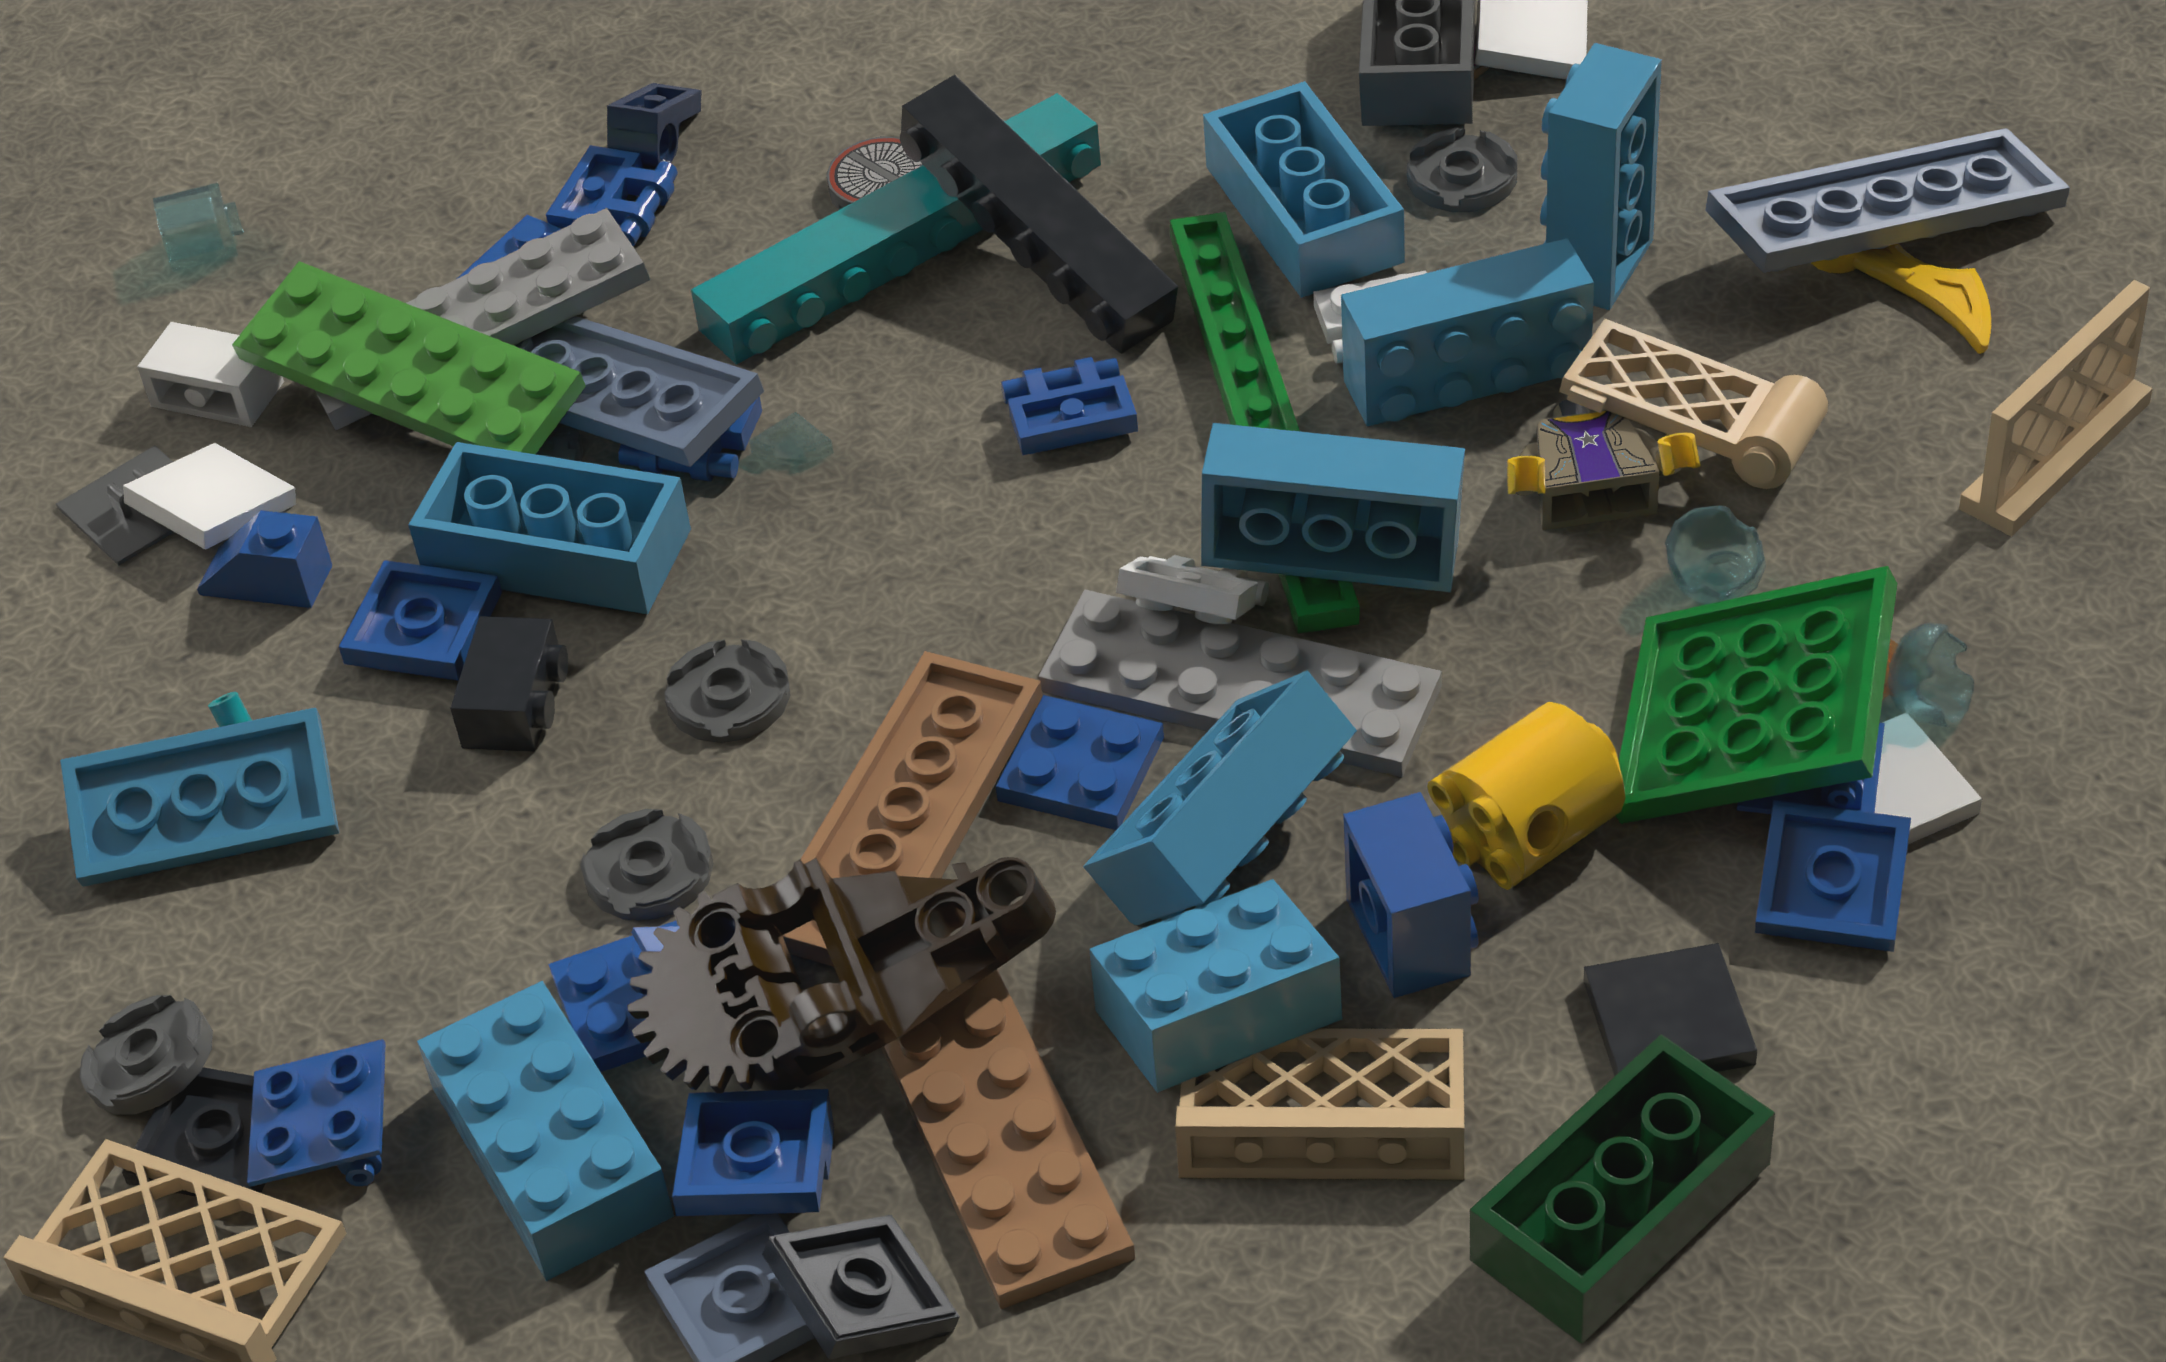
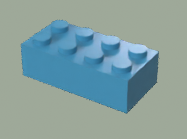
[1540,43,1662,310]
[1203,81,1405,298]
[1341,238,1594,426]
[1201,423,1465,592]
[408,442,691,614]
[1083,670,1357,925]
[417,981,674,1281]

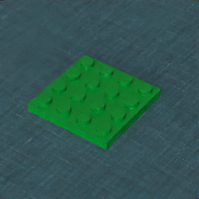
[1616,566,1898,824]

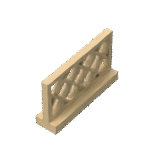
[1959,280,2153,537]
[1175,1028,1465,1180]
[3,1139,347,1362]

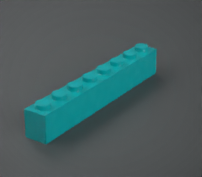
[691,93,1101,365]

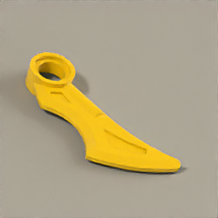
[1811,243,1991,354]

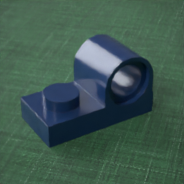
[607,83,702,169]

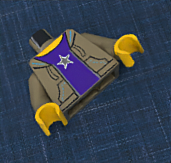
[1507,400,1700,530]

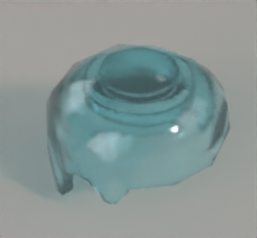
[1665,505,1767,605]
[1888,622,1974,727]

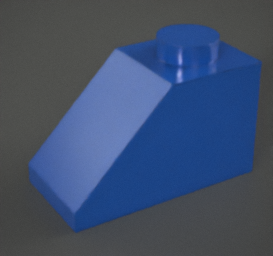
[197,510,333,608]

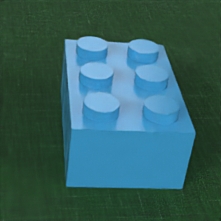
[1089,879,1342,1093]

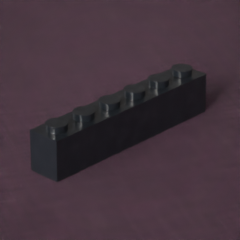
[900,74,1178,354]

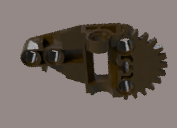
[628,857,1056,1093]

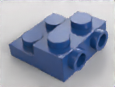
[672,1089,834,1216]

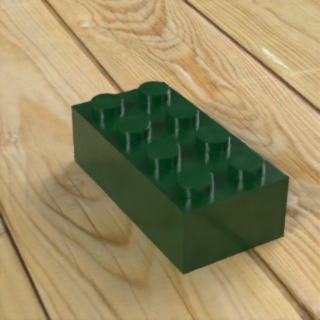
[1470,1034,1775,1344]

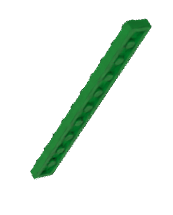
[1170,212,1360,634]

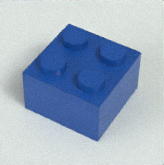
[1343,792,1479,998]

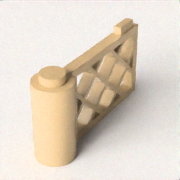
[1559,319,1828,489]

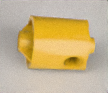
[1427,702,1626,890]

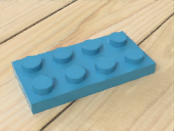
[60,707,339,887]

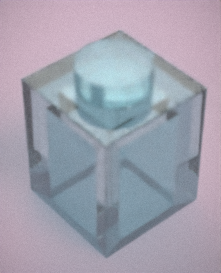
[153,183,244,272]

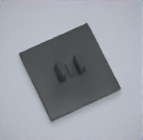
[56,446,174,566]

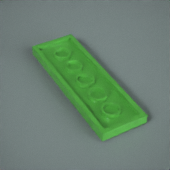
[232,261,586,454]

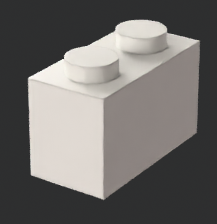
[137,322,284,427]

